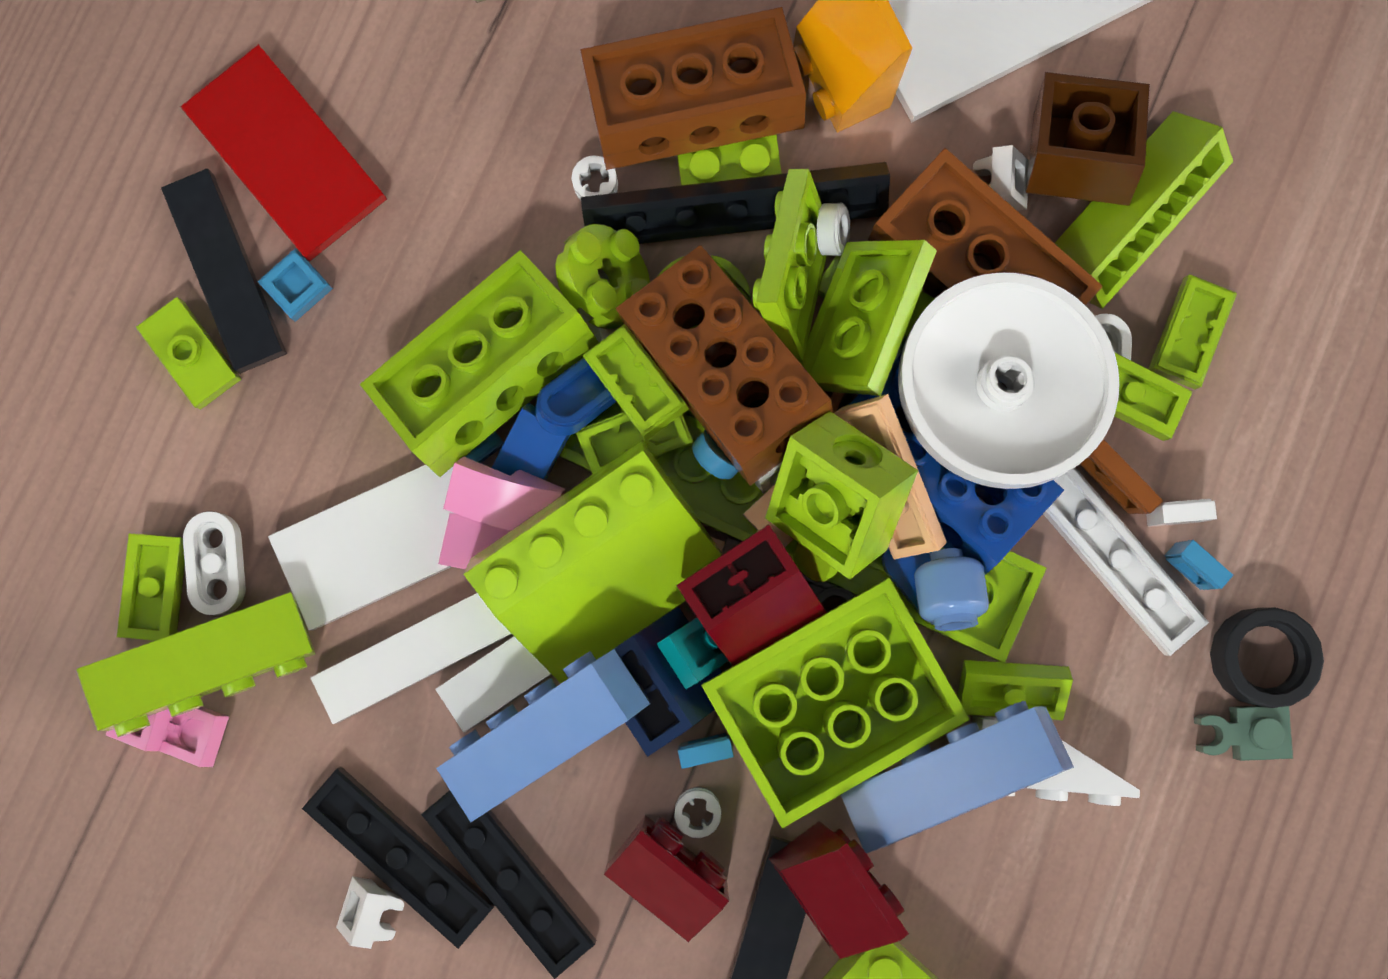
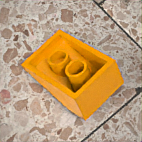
[793,0,912,133]

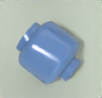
[914,548,989,631]

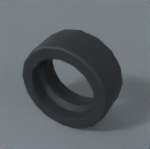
[1210,607,1324,708]

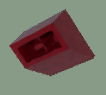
[676,524,827,666]
[604,815,729,942]
[769,821,909,959]

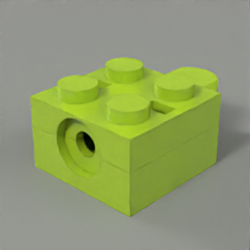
[765,411,918,582]

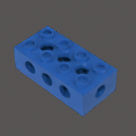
[849,351,1064,575]

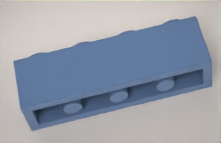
[436,649,650,822]
[841,701,1074,853]

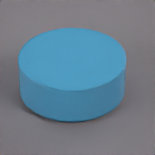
[692,430,738,479]

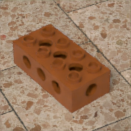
[580,7,806,170]
[868,148,1103,306]
[615,245,834,486]

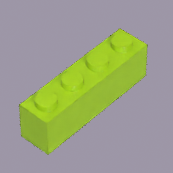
[76,592,316,737]

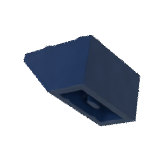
[612,606,722,757]

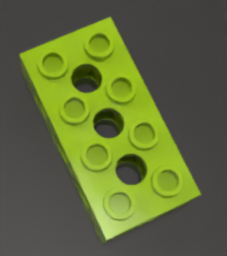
[360,250,599,477]

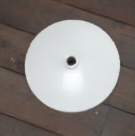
[898,273,1119,489]

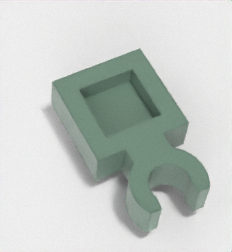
[1194,706,1293,761]

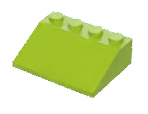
[463,440,723,683]
[701,578,970,828]

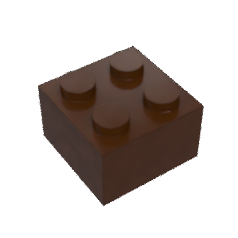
[1026,72,1150,206]

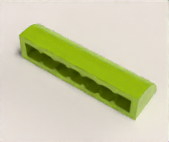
[1055,111,1234,309]

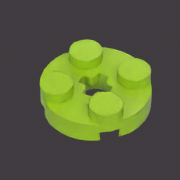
[555,224,650,329]

